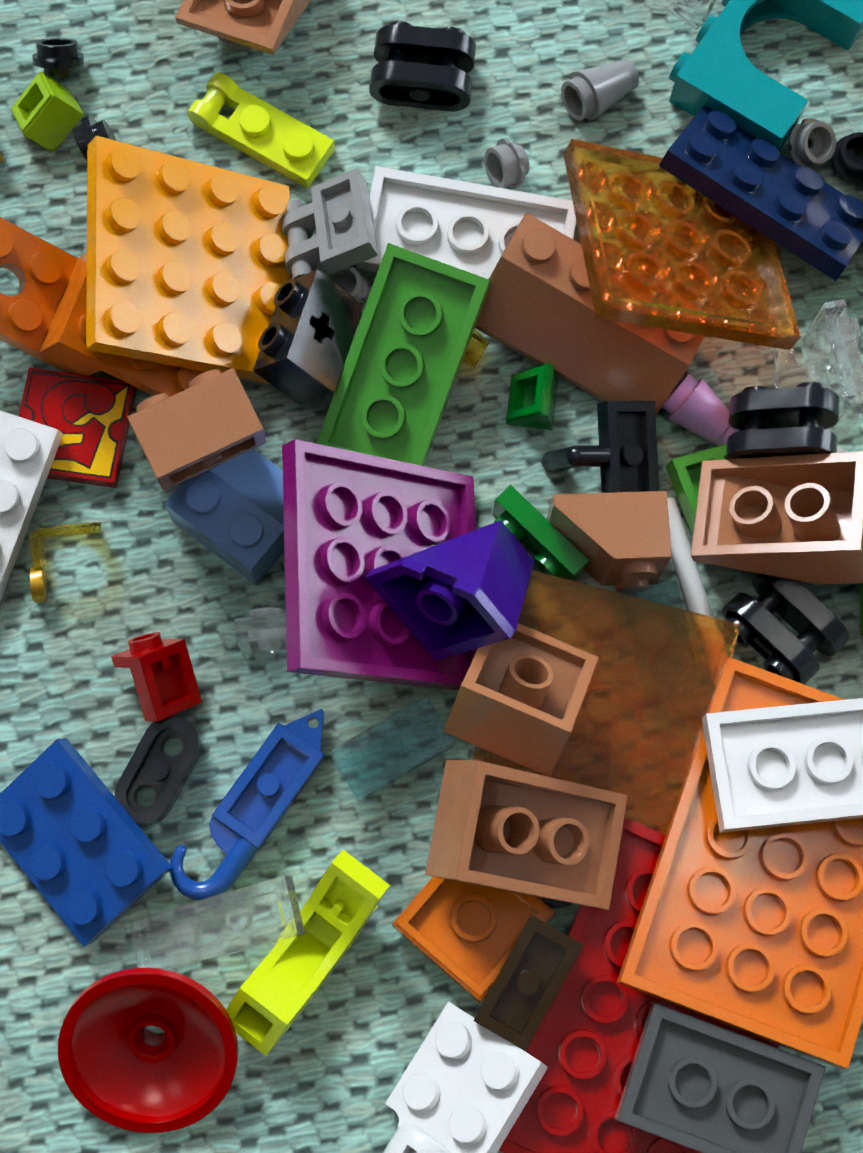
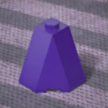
[365,520,534,661]

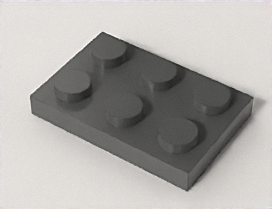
[614,1003,826,1153]

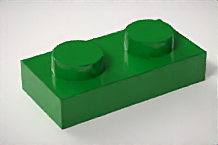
[493,484,590,588]

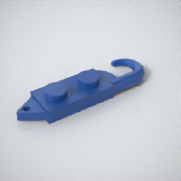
[169,709,325,901]

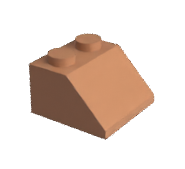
[546,491,672,594]
[443,623,599,777]

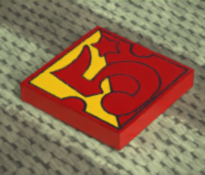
[19,367,137,488]

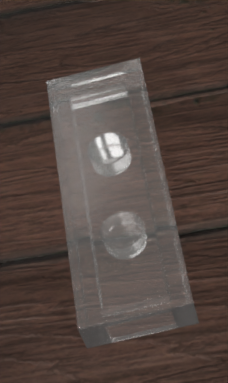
[129,876,305,971]

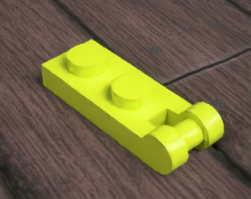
[186,72,335,189]

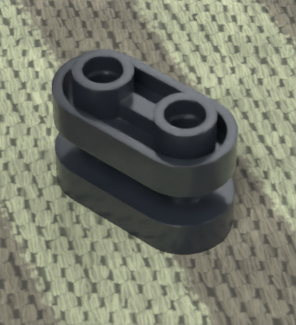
[369,21,476,112]
[726,382,840,459]
[722,573,850,685]

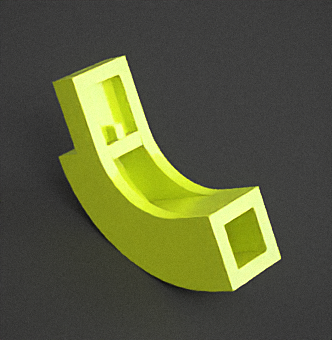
[226,850,390,1056]

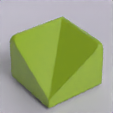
[11,71,84,151]

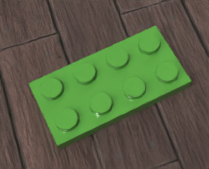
[316,243,492,466]

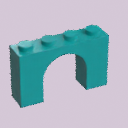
[669,0,863,152]

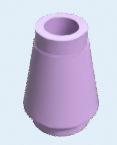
[662,373,739,447]

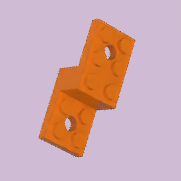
[0,217,204,397]

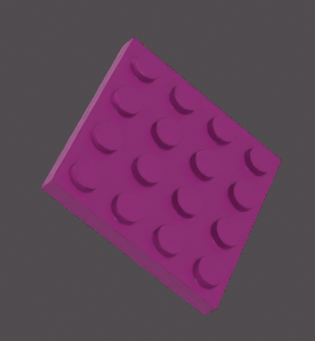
[282,439,478,690]

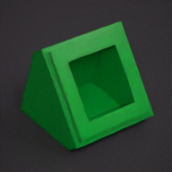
[506,364,558,430]

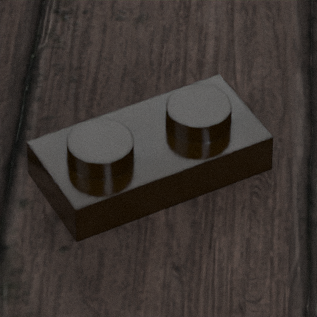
[474,914,583,1051]

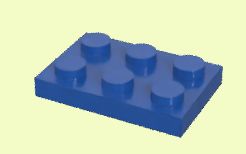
[0,738,173,946]

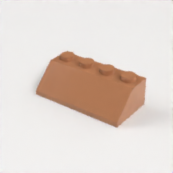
[475,212,713,415]

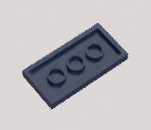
[659,105,863,281]

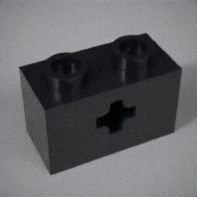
[253,269,363,405]

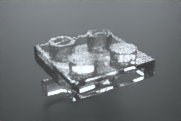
[769,299,863,438]

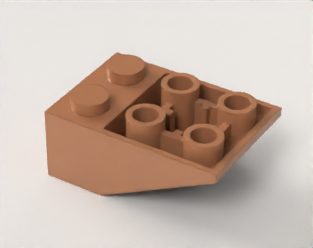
[127,368,266,491]

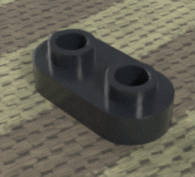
[115,716,201,825]

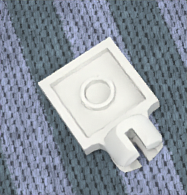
[383,1001,548,1153]

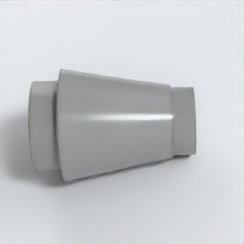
[561,59,639,121]

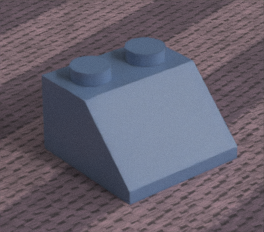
[164,449,284,586]

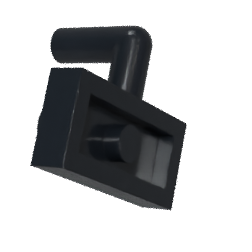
[542,401,659,493]

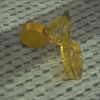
[29,522,102,603]

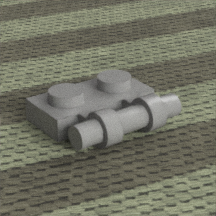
[281,168,378,279]

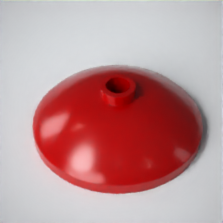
[57,968,239,1133]

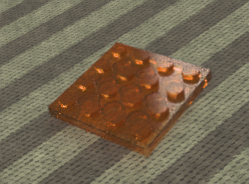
[563,139,801,350]
[472,570,741,835]

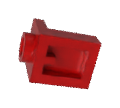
[111,632,202,722]

